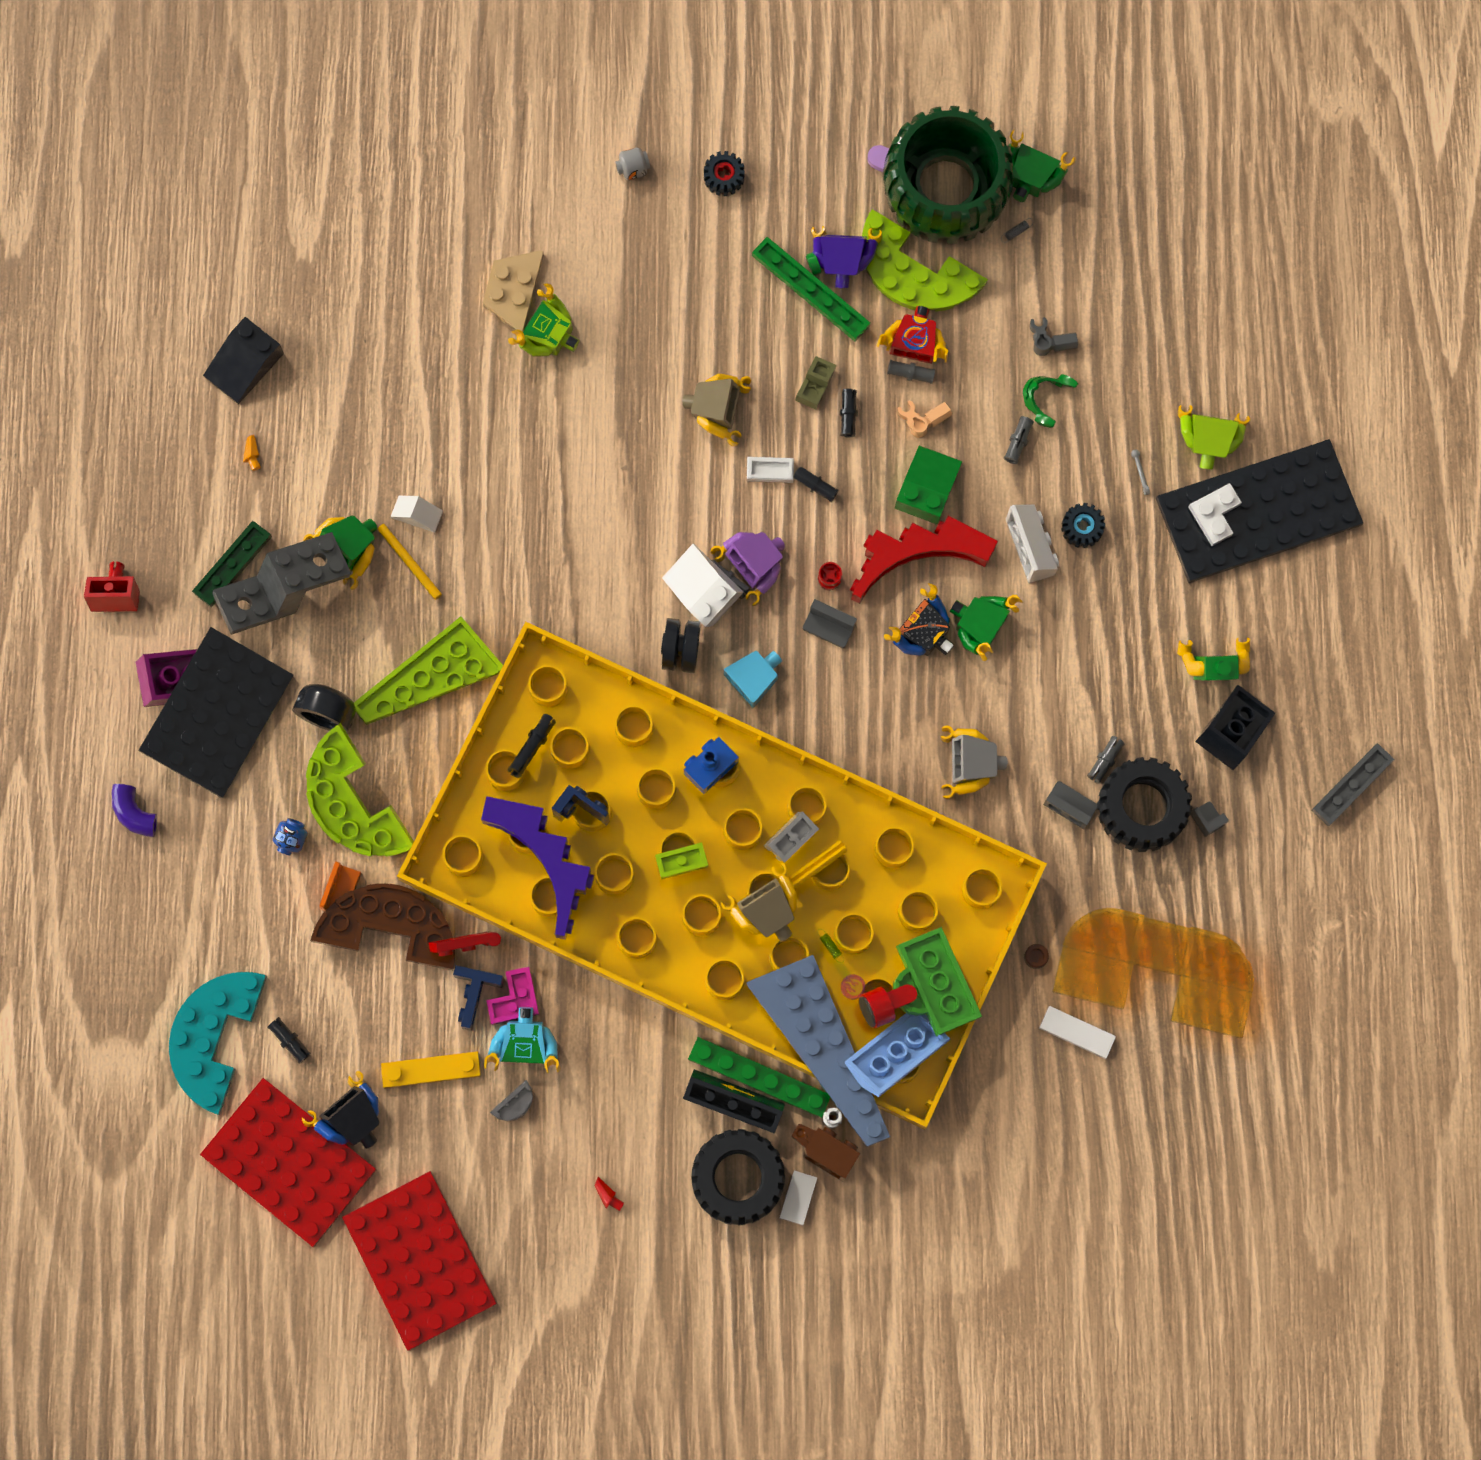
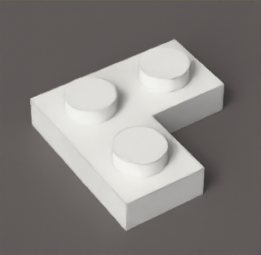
[1188,483,1242,546]

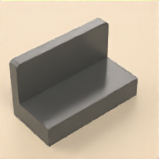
[802,599,857,648]
[1043,781,1097,829]

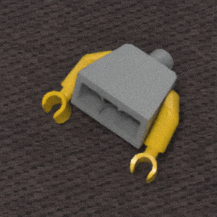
[941,725,1008,799]

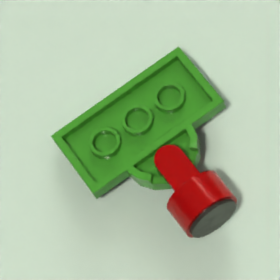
[859,927,982,1037]

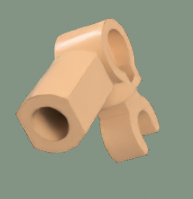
[897,400,952,438]

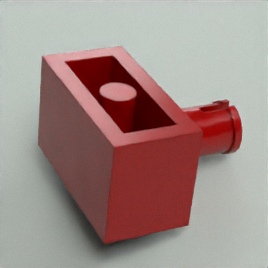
[84,561,140,612]

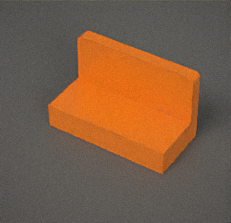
[319,861,361,911]

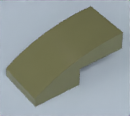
[795,356,837,410]

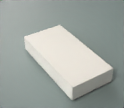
[747,457,794,483]
[780,1170,817,1225]

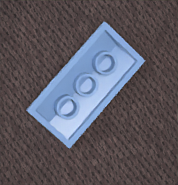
[845,1013,950,1097]

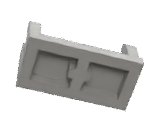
[764,811,819,863]

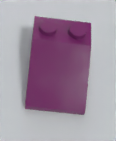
[135,649,197,707]

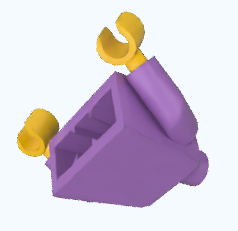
[710,532,785,606]

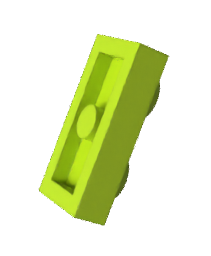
[655,842,708,880]

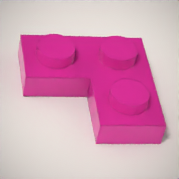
[486,967,539,1025]

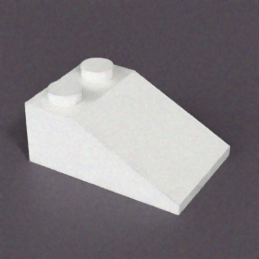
[662,544,743,627]

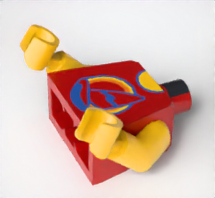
[877,306,948,364]

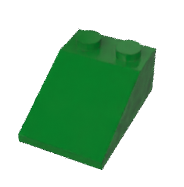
[894,445,962,525]

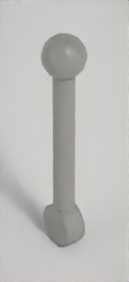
[1131,449,1150,495]

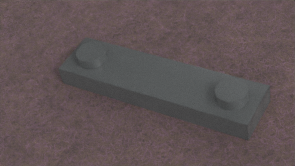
[1311,743,1395,827]

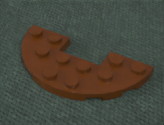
[310,883,455,971]

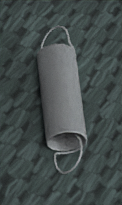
[1001,218,1033,243]

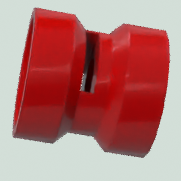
[818,562,842,591]

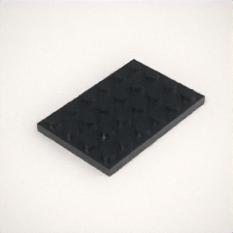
[138,627,293,798]

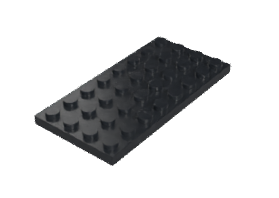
[1156,439,1363,583]

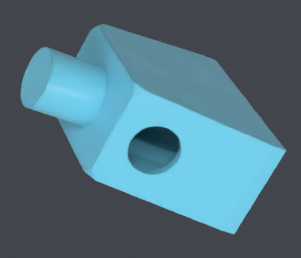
[724,651,782,708]

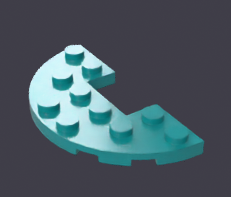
[169,972,267,1115]

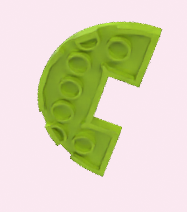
[862,209,988,312]
[306,723,414,856]

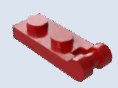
[429,932,501,956]

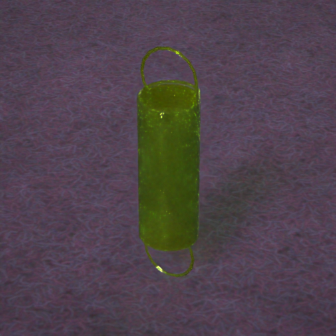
[817,929,844,963]

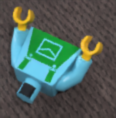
[484,1007,560,1073]

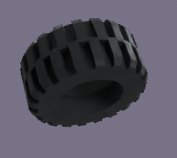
[1097,757,1192,852]
[691,1129,785,1225]

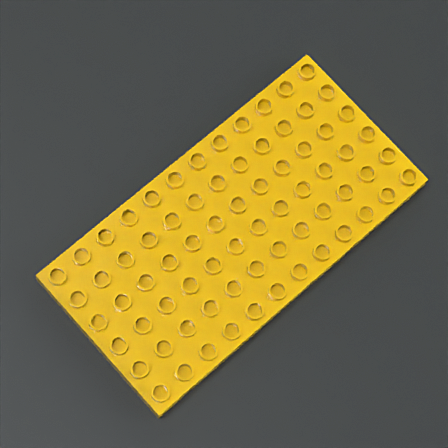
[397,621,1047,1130]

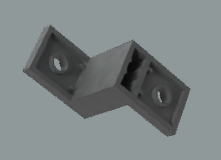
[212,532,351,635]

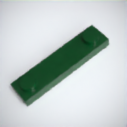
[192,521,272,608]

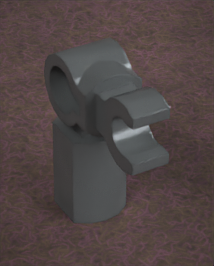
[1030,317,1078,356]

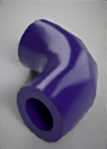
[111,784,157,837]

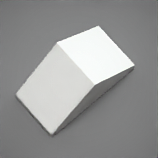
[391,496,443,533]

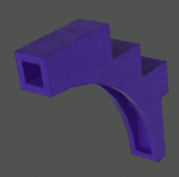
[481,796,594,940]

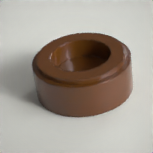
[1024,944,1049,969]

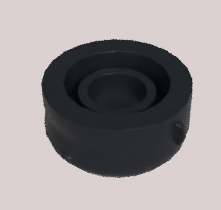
[292,684,356,733]

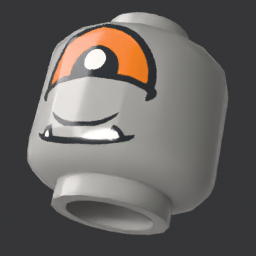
[615,147,650,180]

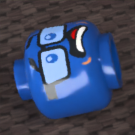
[273,818,308,855]

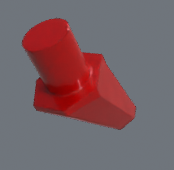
[594,1177,624,1211]

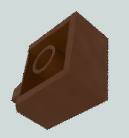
[791,1124,861,1182]

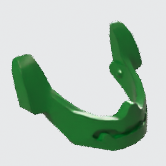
[1023,374,1079,428]

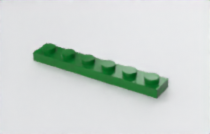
[752,237,871,342]
[688,1037,831,1118]

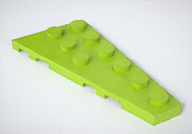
[354,616,503,725]

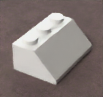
[1006,505,1059,583]

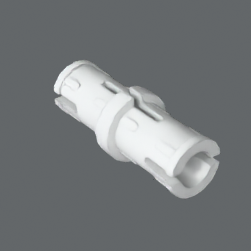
[823,1108,843,1128]

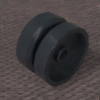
[661,618,700,673]

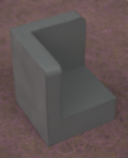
[1191,801,1229,837]

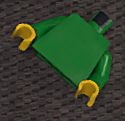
[1008,129,1076,202]
[950,595,1023,661]

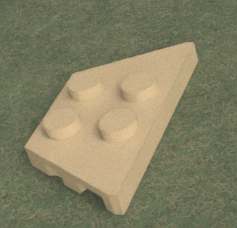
[483,250,544,332]

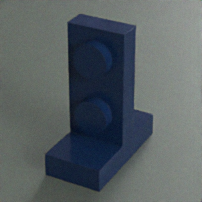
[453,965,504,1031]

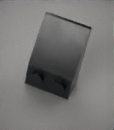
[203,317,284,405]
[1195,685,1275,770]

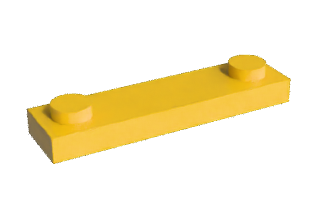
[381,1051,481,1089]

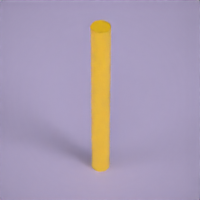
[377,524,442,600]

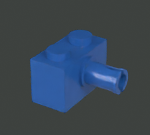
[684,737,739,794]

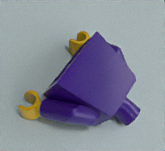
[811,226,882,288]

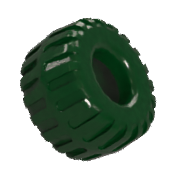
[883,106,1014,244]

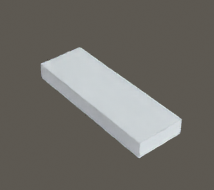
[1039,1006,1116,1059]

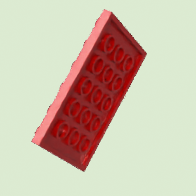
[200,1078,377,1247]
[342,1171,497,1351]

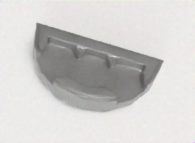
[490,1080,533,1121]

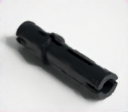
[508,714,556,778]

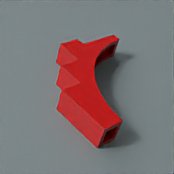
[850,516,998,604]

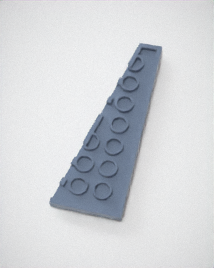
[746,955,890,1147]

